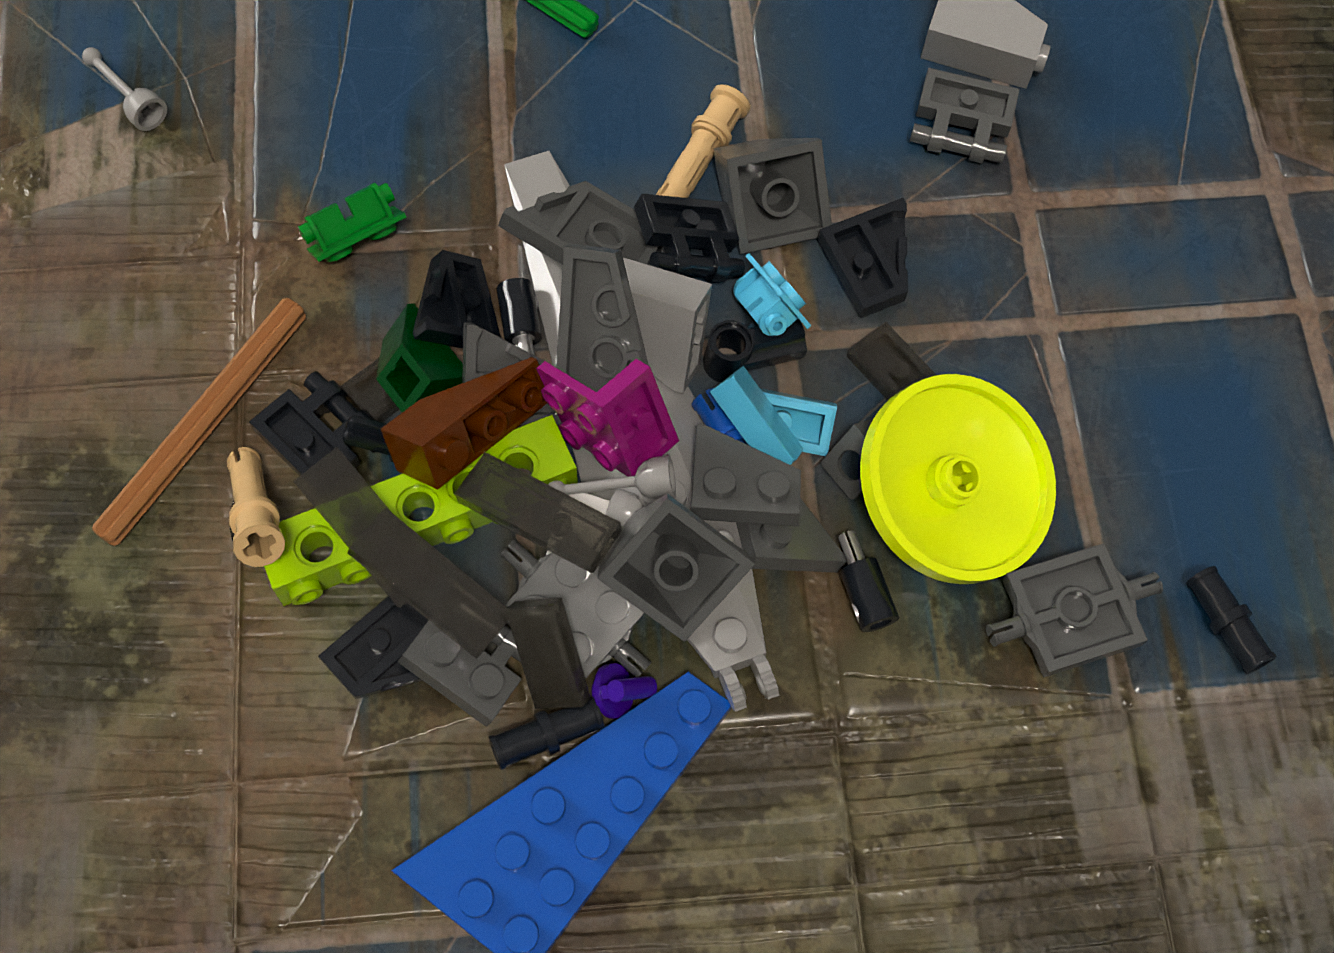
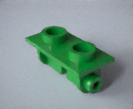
[298,182,406,262]

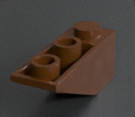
[381,357,547,489]

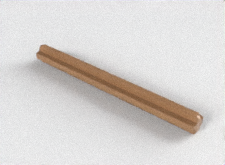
[92,298,306,546]

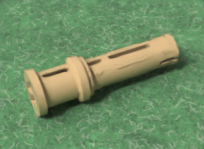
[656,84,750,198]
[227,447,285,567]

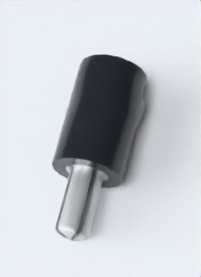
[496,278,542,355]
[838,531,900,632]

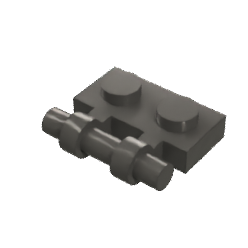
[909,68,1020,164]
[398,587,540,727]

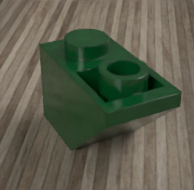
[376,303,463,412]

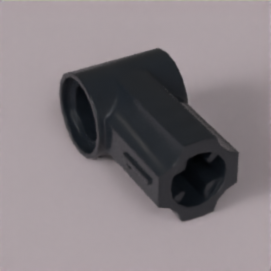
[703,318,807,382]

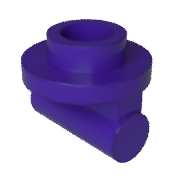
[592,663,657,719]

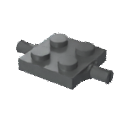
[498,532,651,687]
[986,543,1163,678]

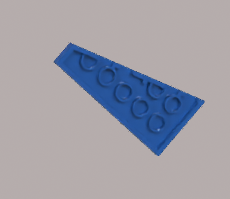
[391,672,732,953]

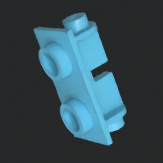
[733,253,811,336]

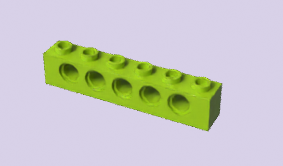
[264,415,578,606]

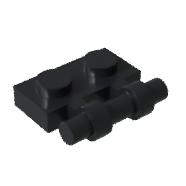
[634,194,745,282]
[249,371,376,497]

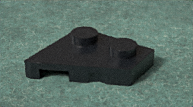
[818,198,908,318]
[413,250,501,348]
[318,584,431,699]

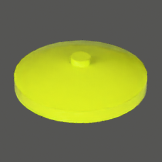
[860,374,1056,584]

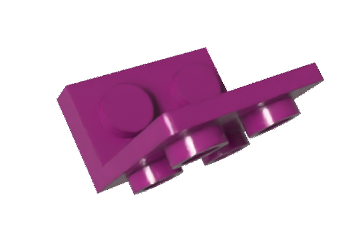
[536,359,679,477]

